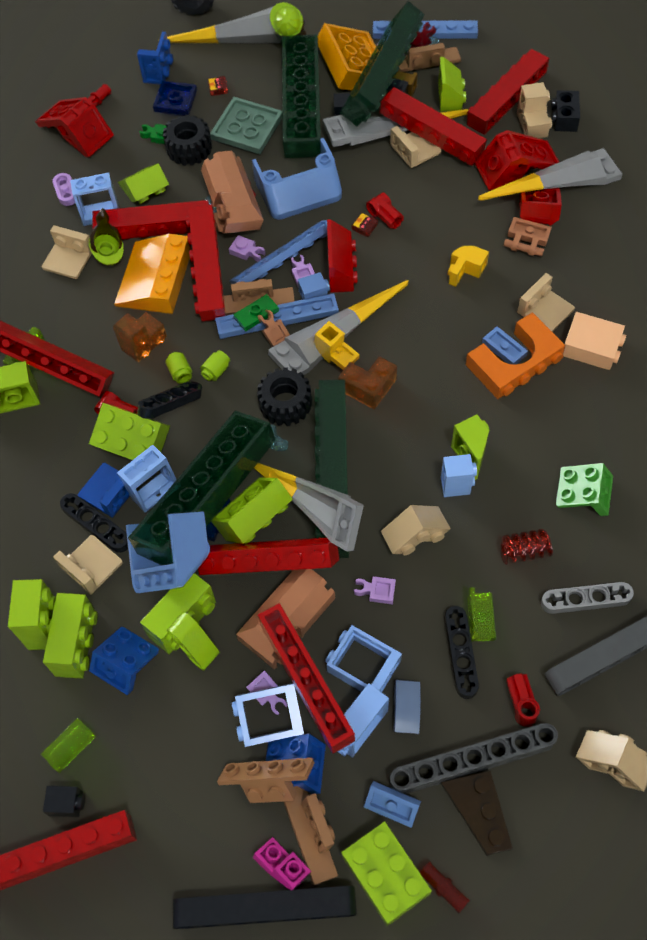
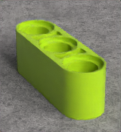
[167,612,220,671]

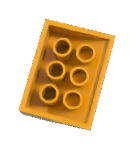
[316,23,391,91]
[114,234,191,314]

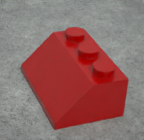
[327,219,358,293]

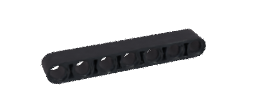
[173,886,357,929]

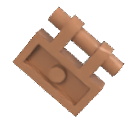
[504,217,552,257]

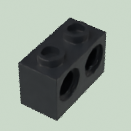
[551,90,580,132]

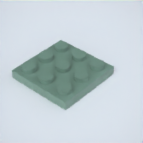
[210,97,283,154]

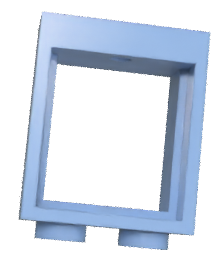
[70,172,119,226]
[117,445,179,513]
[325,625,402,693]
[232,683,304,747]
[337,683,389,758]

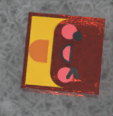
[208,76,228,96]
[352,212,378,237]

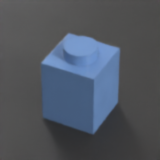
[298,272,330,300]

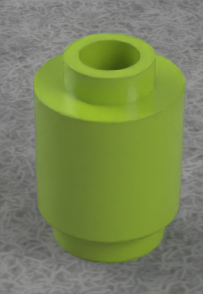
[200,350,230,381]
[165,352,192,384]

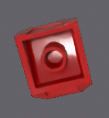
[520,187,562,226]

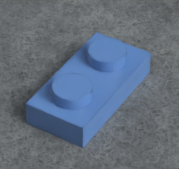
[482,326,528,364]
[364,781,421,828]

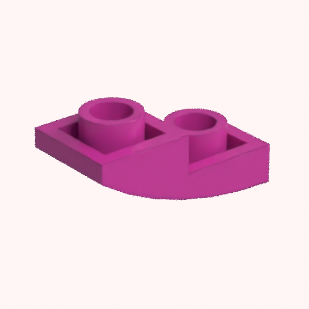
[253,837,311,891]

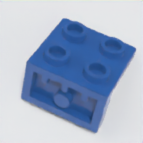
[137,32,173,84]
[78,463,130,518]
[89,627,159,695]
[266,734,326,794]

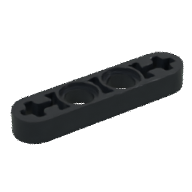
[137,381,202,419]
[60,493,128,553]
[445,606,479,699]

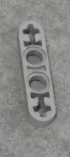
[541,582,634,614]

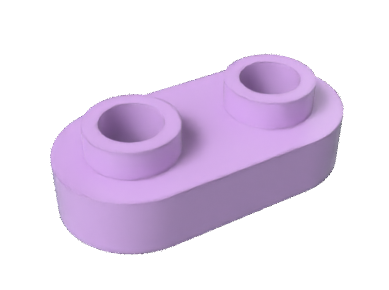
[53,173,75,206]

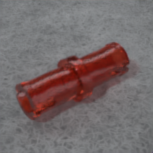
[420,862,470,913]

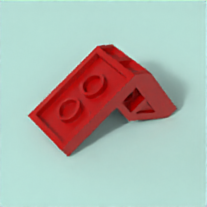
[35,97,114,157]
[475,130,559,191]

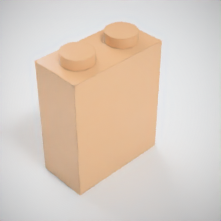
[563,312,626,370]

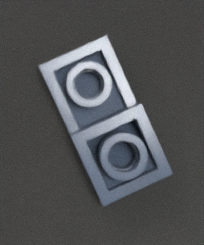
[393,680,420,734]

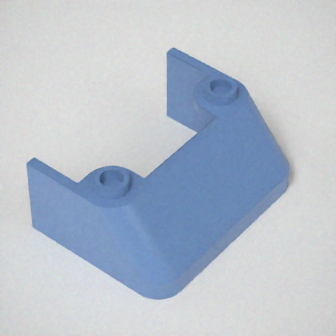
[252,138,342,219]
[126,511,210,593]

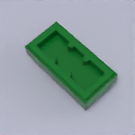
[233,294,279,332]

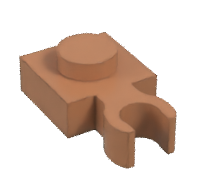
[258,310,290,347]

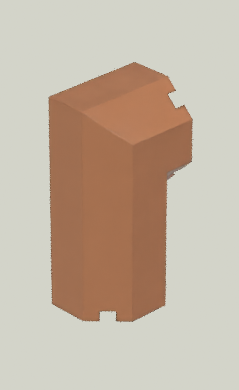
[201,151,264,233]
[236,569,335,669]

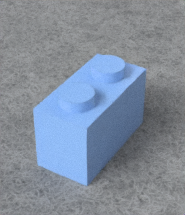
[441,454,477,497]

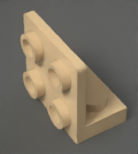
[390,126,441,168]
[42,225,92,279]
[517,273,575,332]
[53,535,123,595]

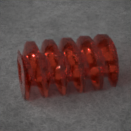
[501,528,553,565]

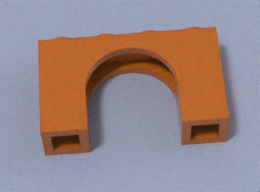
[466,312,566,399]

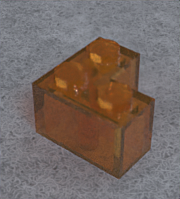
[113,312,167,363]
[338,356,397,410]

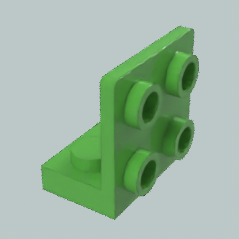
[556,463,613,516]

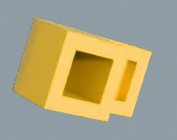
[447,246,489,287]
[314,321,360,372]

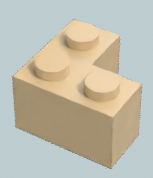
[517,82,552,138]
[381,505,451,555]
[576,730,647,791]

